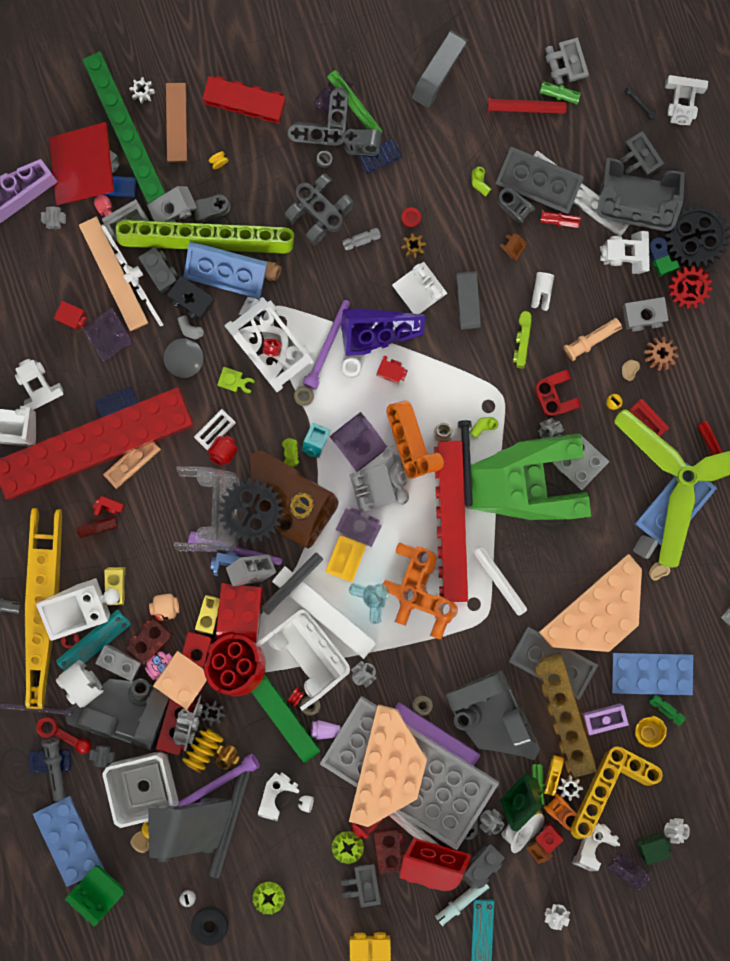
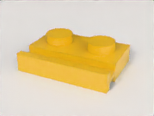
[325,535,367,582]

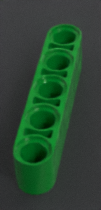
[252,674,321,763]

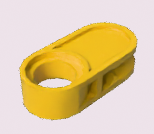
[544,755,564,796]

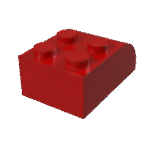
[216,583,264,644]
[399,838,472,891]

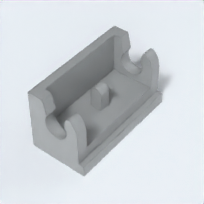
[102,199,149,242]

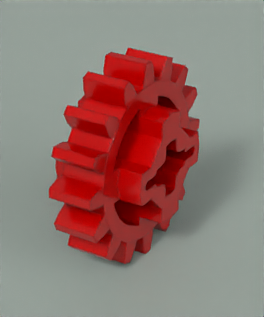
[668,265,713,309]

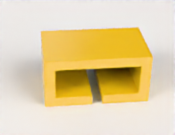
[350,932,391,961]

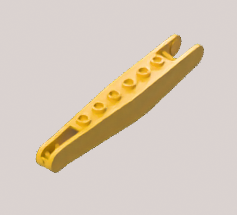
[25,508,62,709]

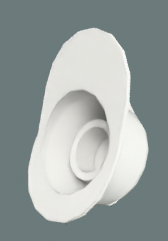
[501,813,544,853]

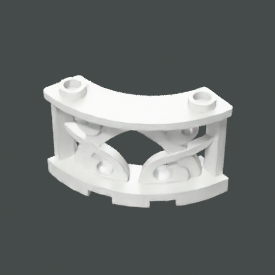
[225,297,314,392]

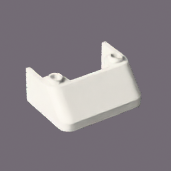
[0,406,36,447]
[256,610,350,711]

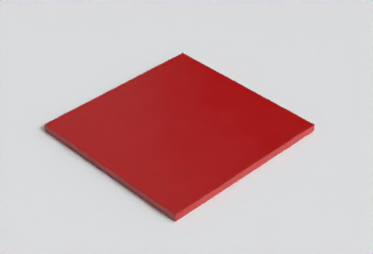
[49,122,114,206]

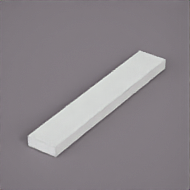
[534,151,630,236]
[272,566,377,659]

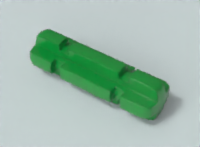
[649,694,685,726]

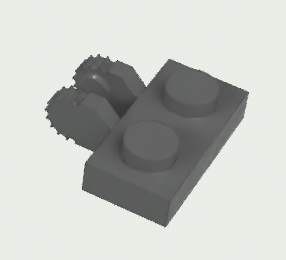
[620,131,664,176]
[341,863,381,908]

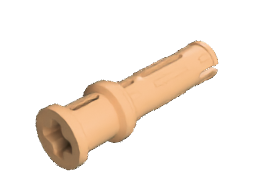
[564,318,622,361]

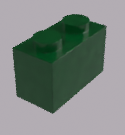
[635,832,672,865]

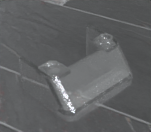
[174,466,239,552]

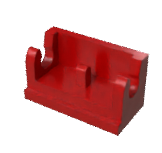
[628,399,669,437]

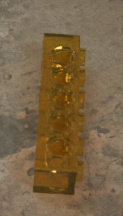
[535,653,597,778]

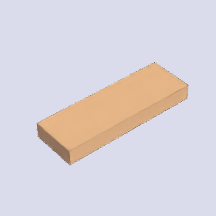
[103,442,161,489]

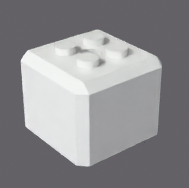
[103,751,179,828]

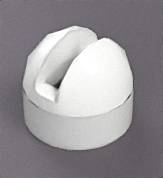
[298,796,314,813]
[179,890,196,907]

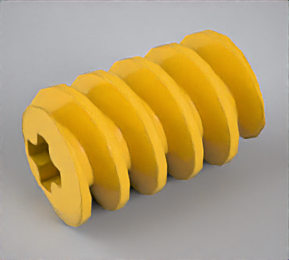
[182,727,223,773]

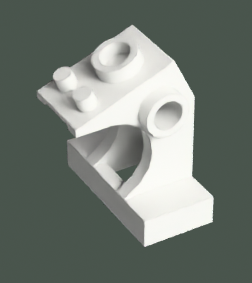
[665,75,708,126]
[600,231,649,274]
[15,359,64,410]
[258,772,299,821]
[572,823,620,871]

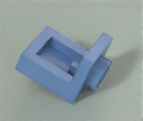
[210,552,241,576]

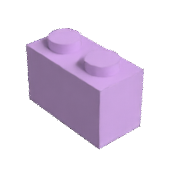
[581,704,629,735]

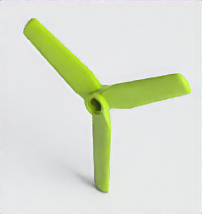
[614,409,730,568]

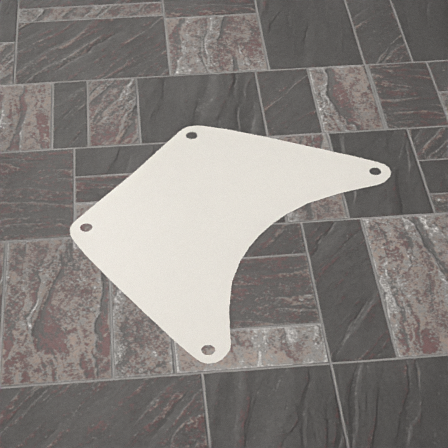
[258,306,505,672]

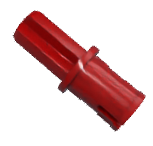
[541,210,581,228]

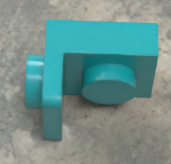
[301,422,331,458]

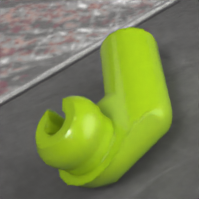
[471,166,492,197]
[469,417,499,438]

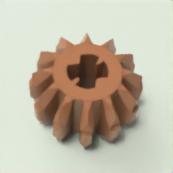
[644,337,678,371]

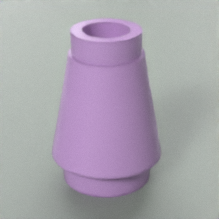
[311,720,340,740]

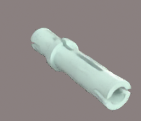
[435,884,490,926]

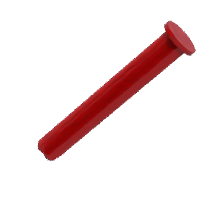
[487,97,567,114]

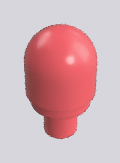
[94,195,113,217]

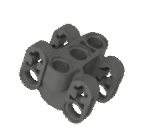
[285,173,354,246]

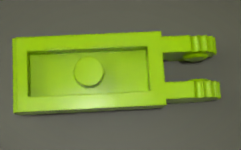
[513,311,532,369]

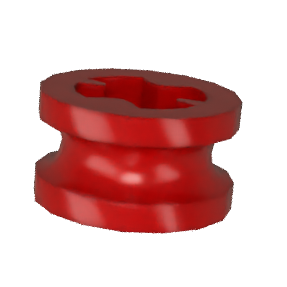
[262,338,281,356]
[61,632,80,649]
[287,687,305,707]

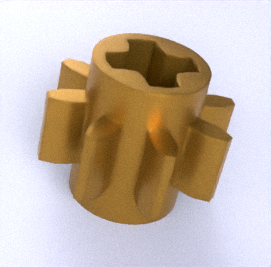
[401,233,426,259]
[213,745,240,770]

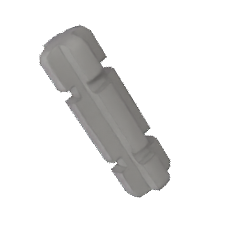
[342,228,381,250]

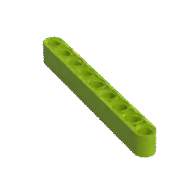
[116,220,294,254]

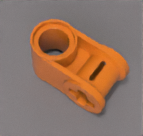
[543,793,581,831]

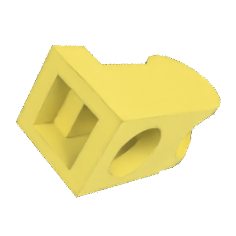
[105,567,125,605]
[195,595,220,635]

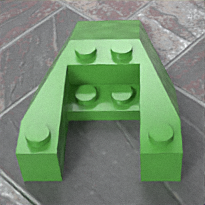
[468,434,591,520]

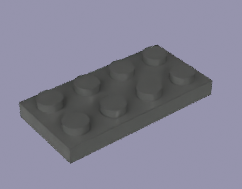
[495,146,584,214]
[508,626,598,700]

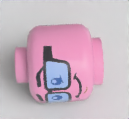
[145,651,172,680]

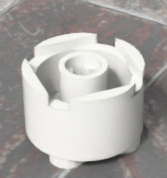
[56,660,103,708]

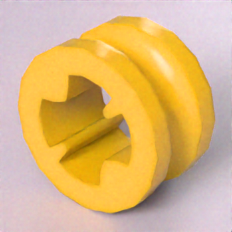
[208,151,229,169]

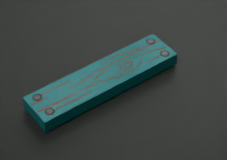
[56,609,131,671]
[471,899,494,961]

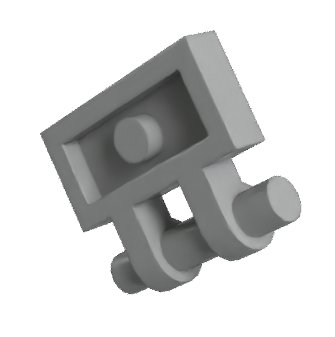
[545,37,589,86]

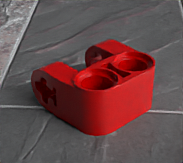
[534,370,582,417]

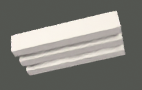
[194,409,236,450]

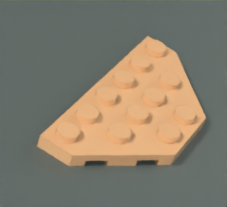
[539,554,642,652]
[349,704,427,827]

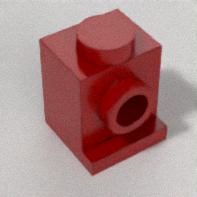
[376,356,408,385]

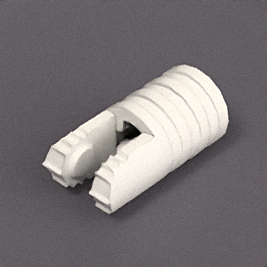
[531,272,554,311]

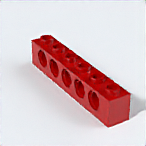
[156,631,214,755]

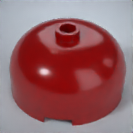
[204,634,266,697]

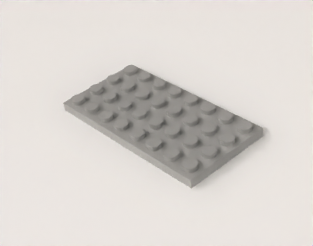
[320,696,499,850]

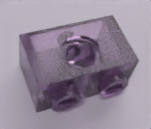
[336,507,382,547]

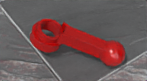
[36,717,91,754]

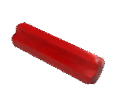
[697,421,723,456]

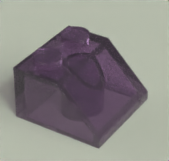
[329,412,387,472]

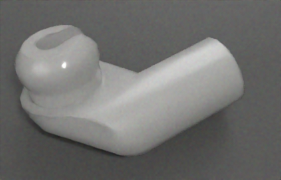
[177,315,204,339]

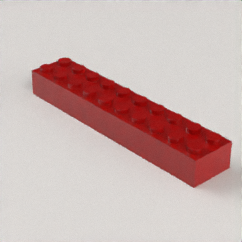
[0,387,195,500]

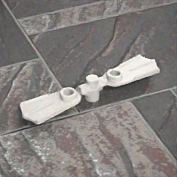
[101,224,163,326]

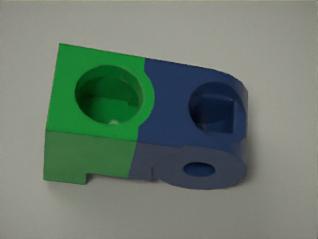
[649,238,680,278]

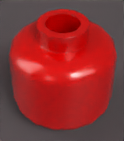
[208,435,238,466]

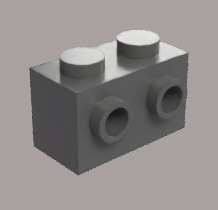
[138,247,178,294]
[462,844,505,888]

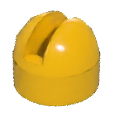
[606,394,623,410]

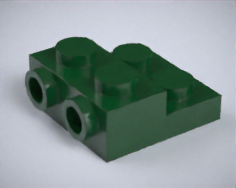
[500,774,543,832]

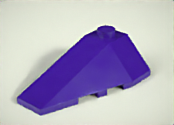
[341,309,425,356]

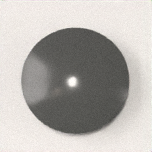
[164,338,204,378]

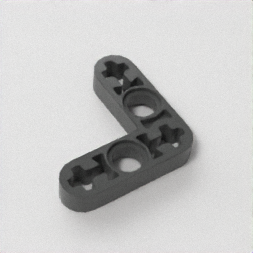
[288,87,348,146]

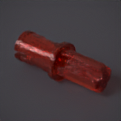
[77,516,118,538]

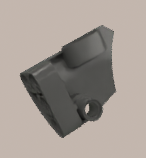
[445,669,541,760]
[64,679,170,751]

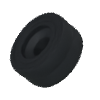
[191,906,228,946]

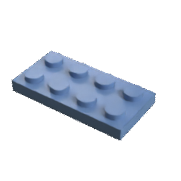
[184,241,268,299]
[635,463,717,546]
[612,653,693,695]
[33,796,104,887]

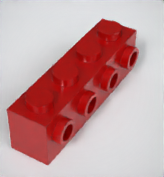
[202,75,286,124]

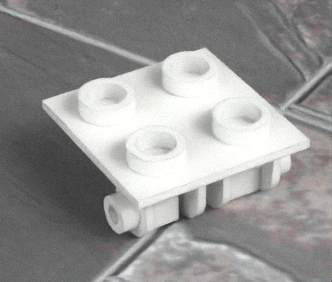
[392,262,447,314]

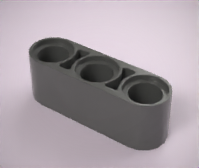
[456,271,481,330]

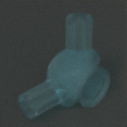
[348,583,389,624]

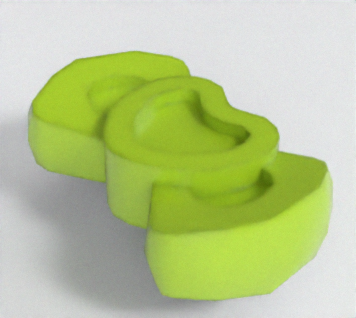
[282,438,299,468]

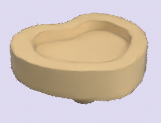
[622,360,640,381]
[649,562,670,581]
[130,831,149,853]

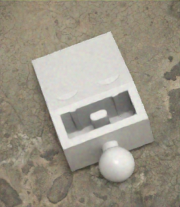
[36,578,120,641]

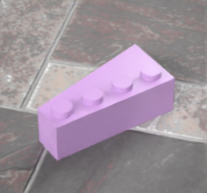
[0,159,58,223]

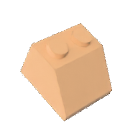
[153,651,207,710]

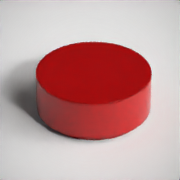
[401,207,421,228]

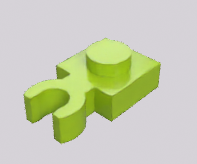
[217,367,255,394]

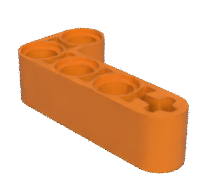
[386,400,444,479]

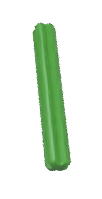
[327,70,382,133]

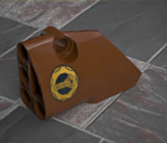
[250,450,339,549]

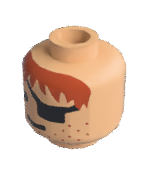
[149,593,180,621]

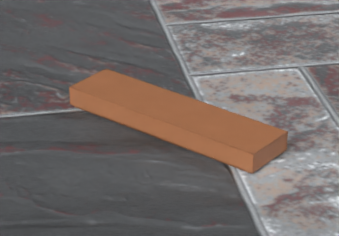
[166,83,188,163]

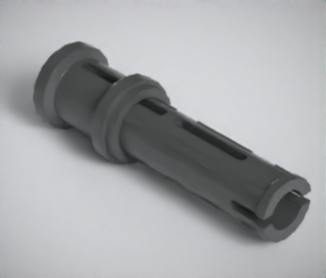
[41,738,66,801]

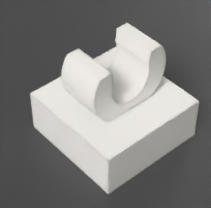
[239,297,265,321]

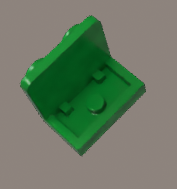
[64,865,125,927]

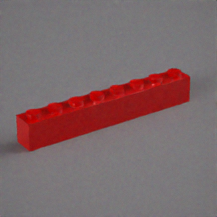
[434,441,468,602]

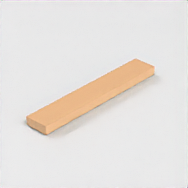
[79,216,148,332]

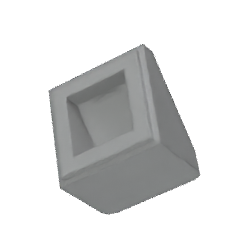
[633,535,658,559]

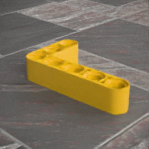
[571,747,663,839]

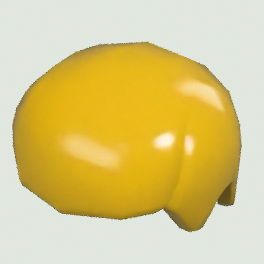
[635,716,667,748]

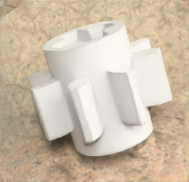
[129,77,155,104]
[557,775,583,801]
[664,818,690,844]
[545,904,570,930]

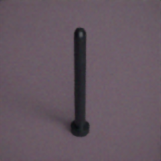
[458,420,473,508]

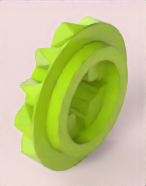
[332,831,364,864]
[253,882,285,915]

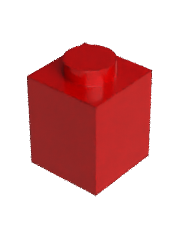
[54,301,87,331]

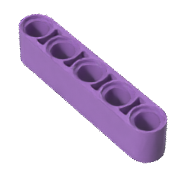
[394,702,481,766]

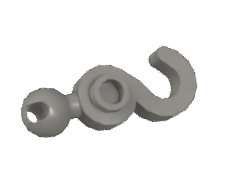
[383,446,409,505]

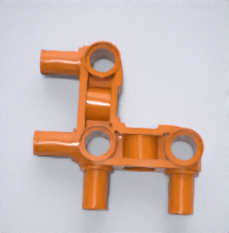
[381,543,458,640]

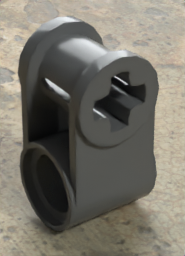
[342,129,382,156]
[497,188,535,225]
[193,194,231,223]

